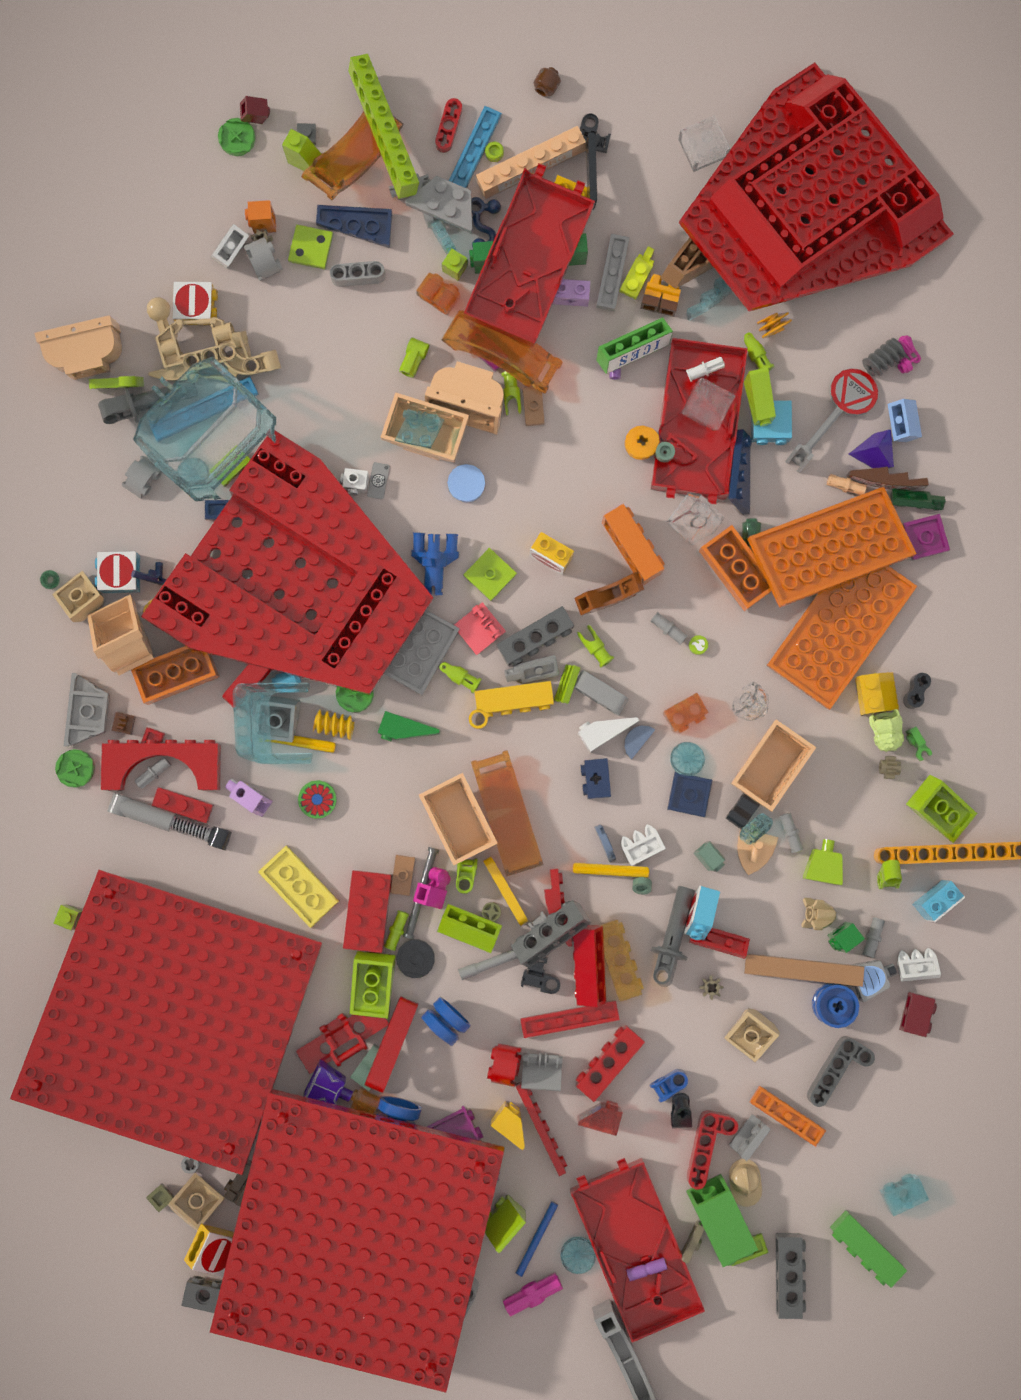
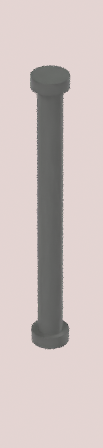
[403,847,439,940]

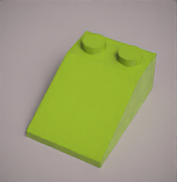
[906,775,978,843]
[349,951,396,1018]
[485,1195,526,1253]

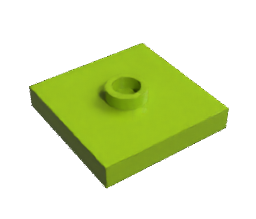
[463,548,517,601]

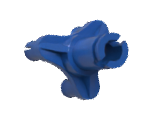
[411,532,459,595]

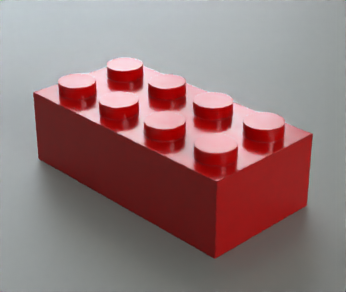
[343,870,393,953]

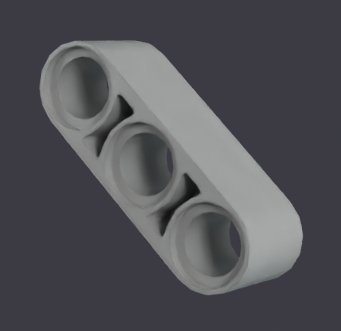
[330,261,385,287]
[574,670,629,716]

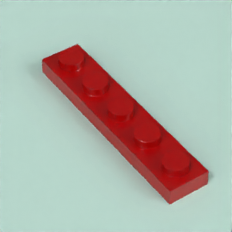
[520,1000,620,1038]
[516,1081,568,1177]

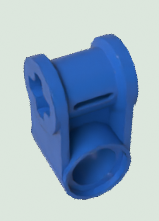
[649,1069,688,1103]

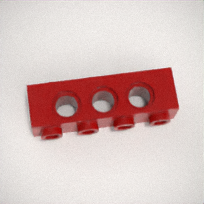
[575,1025,645,1102]

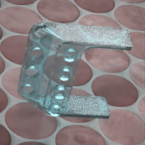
[233,683,313,764]

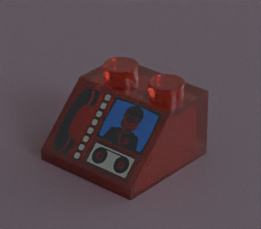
[577,1100,623,1136]

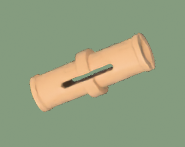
[826,473,867,495]

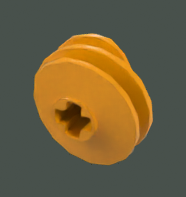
[757,312,792,339]
[625,425,659,460]

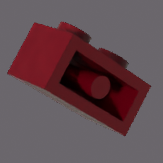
[899,992,937,1037]

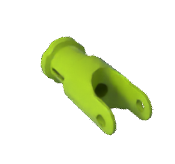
[744,332,775,371]
[501,371,521,416]
[577,625,614,668]
[439,662,482,694]

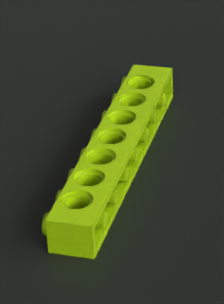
[348,54,419,199]

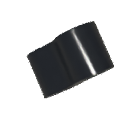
[903,672,931,709]
[725,793,760,830]

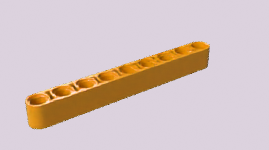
[874,842,1021,864]

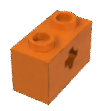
[245,200,276,234]

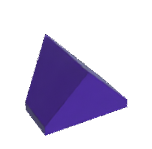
[849,430,894,469]

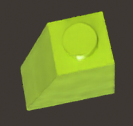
[282,129,329,180]
[744,367,776,427]

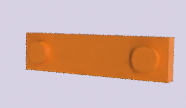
[749,1085,826,1147]

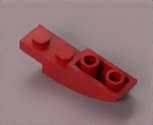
[544,869,574,947]

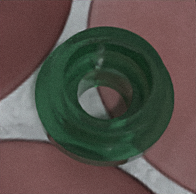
[40,570,60,589]

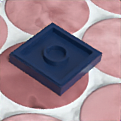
[667,772,712,817]

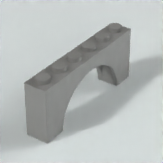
[592,1299,658,1400]

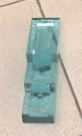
[686,277,732,321]

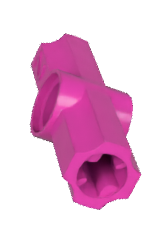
[503,1272,563,1317]

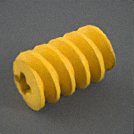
[313,709,355,740]

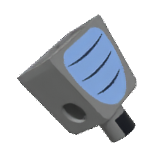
[850,960,897,1002]

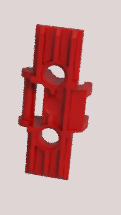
[296,1013,389,1074]

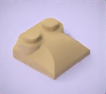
[52,571,104,622]
[724,1008,780,1063]
[168,1173,224,1231]

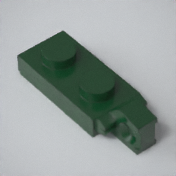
[891,488,946,510]

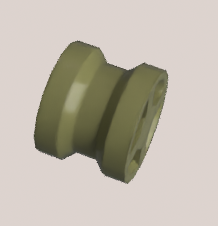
[482,902,501,922]

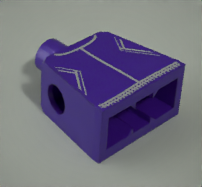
[303,1060,353,1104]

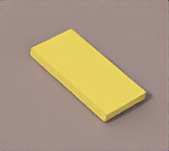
[258,845,339,928]

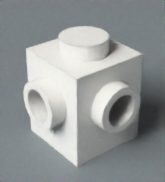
[340,468,369,495]

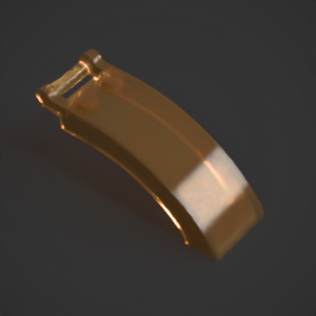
[301,111,404,200]
[441,310,563,393]
[471,750,544,877]

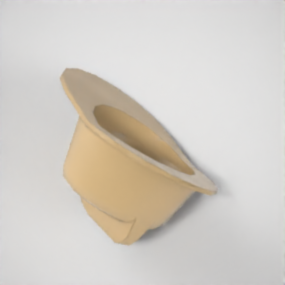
[729,1159,762,1207]

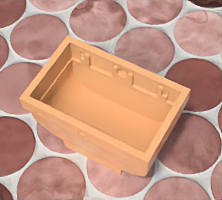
[34,315,122,380]
[425,361,504,435]
[380,392,469,462]
[87,594,154,675]
[730,719,816,812]
[419,773,498,865]

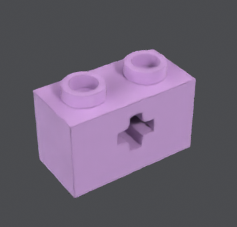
[553,279,590,307]

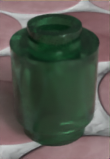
[742,518,761,547]

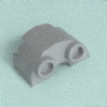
[244,237,283,281]
[122,455,163,499]

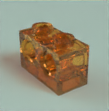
[662,693,709,733]

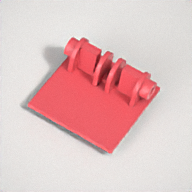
[454,602,506,655]

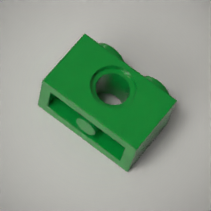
[827,921,865,953]

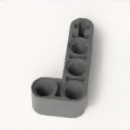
[807,1036,875,1107]

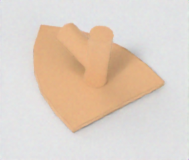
[737,828,778,875]

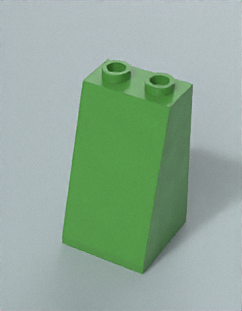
[686,1174,758,1267]

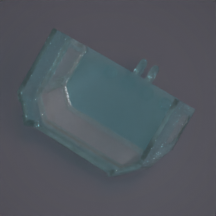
[133,356,277,502]

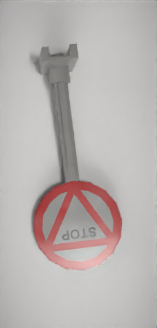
[785,368,878,473]

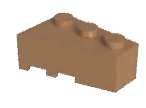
[660,237,714,289]

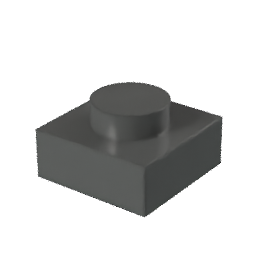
[297,123,316,145]

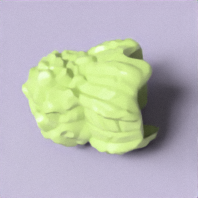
[869,709,904,752]

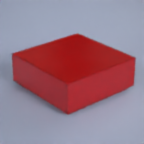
[141,727,165,743]

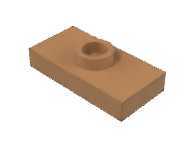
[523,386,545,426]
[390,855,415,896]

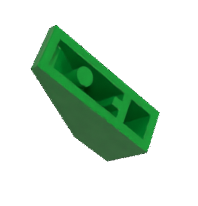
[378,711,440,742]

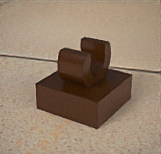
[111,712,136,735]

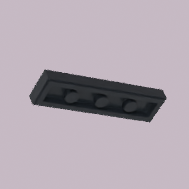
[586,133,597,210]

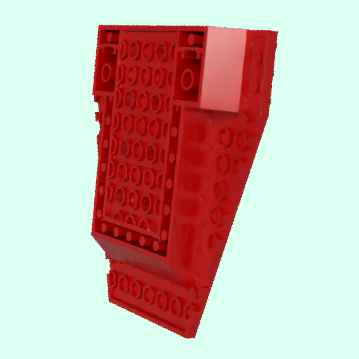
[679,62,954,312]
[141,429,433,695]

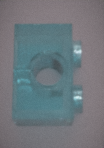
[879,1174,929,1216]

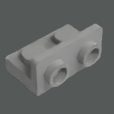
[729,1114,771,1161]

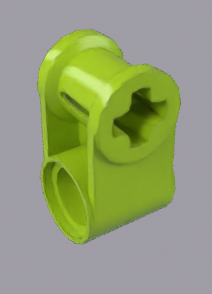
[456,858,478,894]
[877,860,902,889]

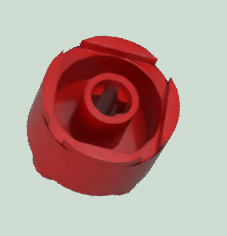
[487,1043,522,1087]

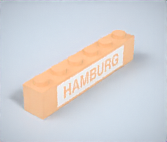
[476,126,586,199]

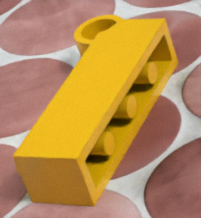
[469,681,554,729]

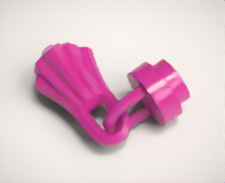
[897,335,921,374]

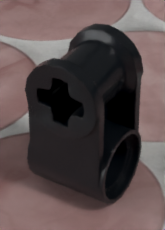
[671,1093,692,1129]

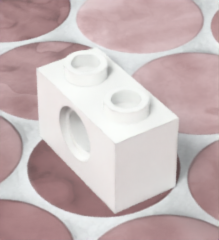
[211,224,249,268]

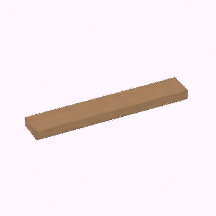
[744,954,864,987]

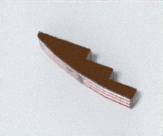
[847,467,929,490]

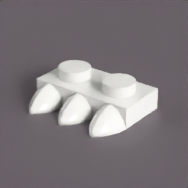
[621,824,666,866]
[897,948,941,982]

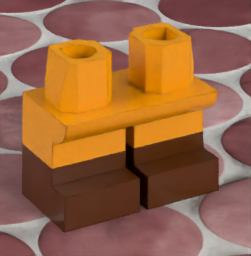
[640,274,681,317]

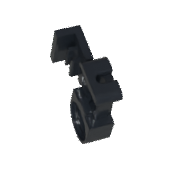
[580,113,611,153]
[521,957,560,994]

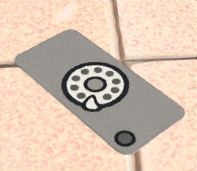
[367,462,390,499]

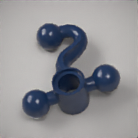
[471,197,501,248]

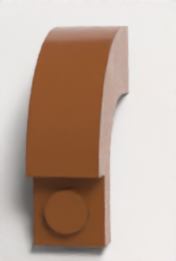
[574,572,644,615]

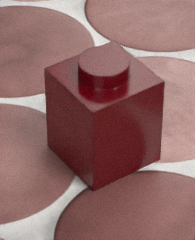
[240,96,270,124]

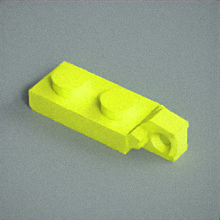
[619,246,655,300]

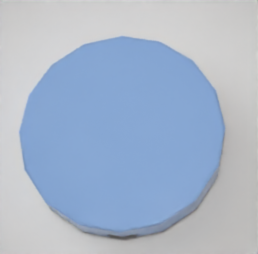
[447,464,485,503]

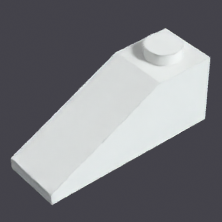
[578,717,639,752]

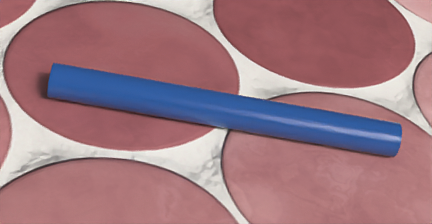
[516,1201,558,1277]

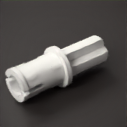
[686,357,725,382]

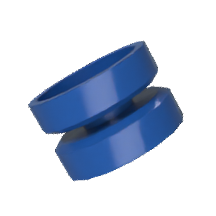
[812,983,860,1028]
[421,996,471,1046]
[376,1096,422,1125]

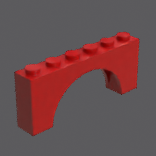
[101,740,221,791]

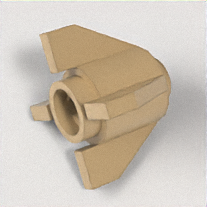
[801,898,836,930]

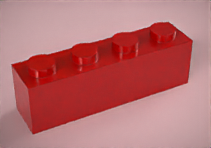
[572,925,606,1007]

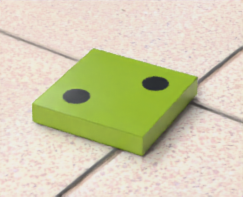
[288,224,333,270]

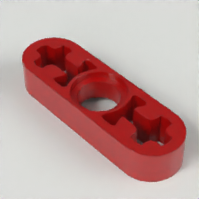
[435,98,462,153]

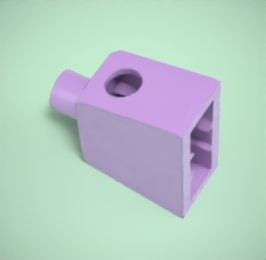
[225,779,273,817]

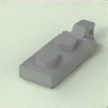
[504,655,559,684]

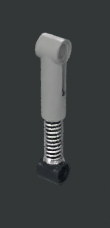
[107,793,232,851]

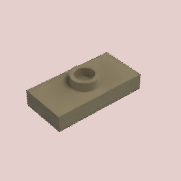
[681,1221,704,1264]

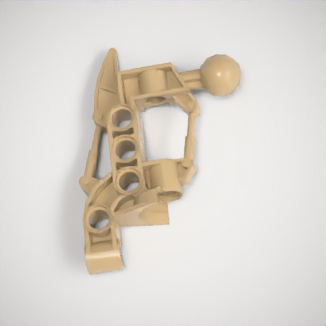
[147,297,281,381]

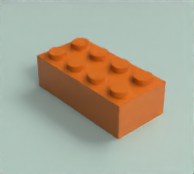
[602,504,665,585]
[699,525,772,612]
[131,646,220,705]

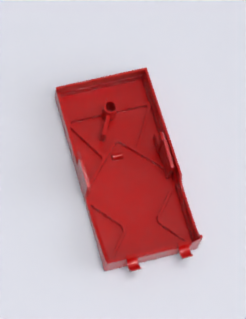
[464,163,595,347]
[650,338,748,505]
[570,1158,705,1343]

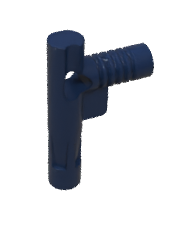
[131,562,167,586]

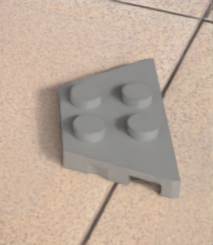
[405,176,473,234]
[63,673,110,747]

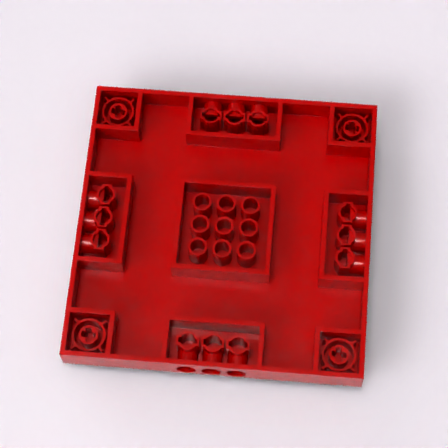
[10,869,322,1175]
[209,1089,505,1393]

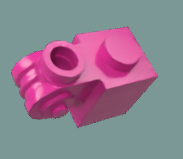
[413,867,451,909]

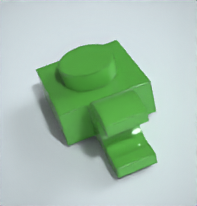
[905,726,932,761]

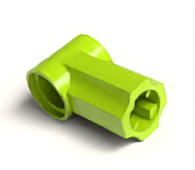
[399,337,430,378]

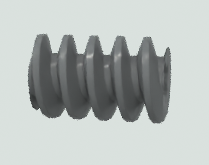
[862,338,906,376]

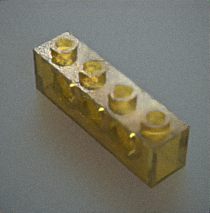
[599,919,644,1002]

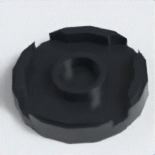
[396,939,435,978]

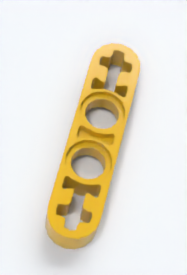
[483,856,529,926]

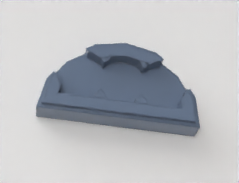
[624,725,655,760]
[594,824,616,862]

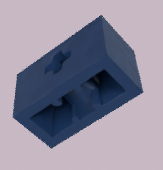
[580,758,611,799]

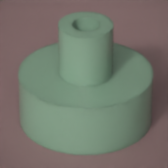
[655,442,675,462]
[632,877,652,895]

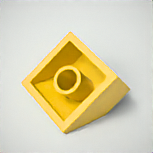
[855,672,899,716]
[491,1101,525,1150]

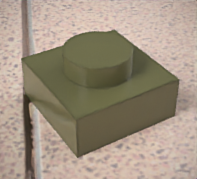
[146,1183,174,1212]

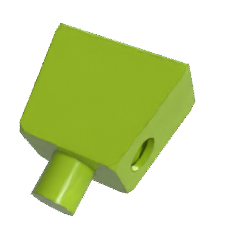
[802,839,843,885]

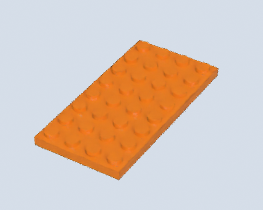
[747,487,917,608]
[766,566,917,710]

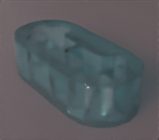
[430,219,456,254]
[739,813,773,845]

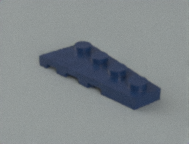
[316,205,392,248]
[729,429,752,515]

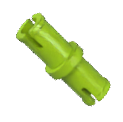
[384,910,410,951]

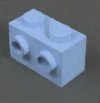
[887,399,922,442]

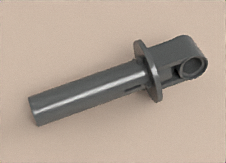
[98,379,198,424]
[651,886,695,987]

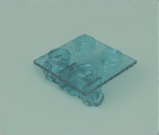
[395,409,445,449]

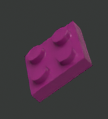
[902,514,950,561]

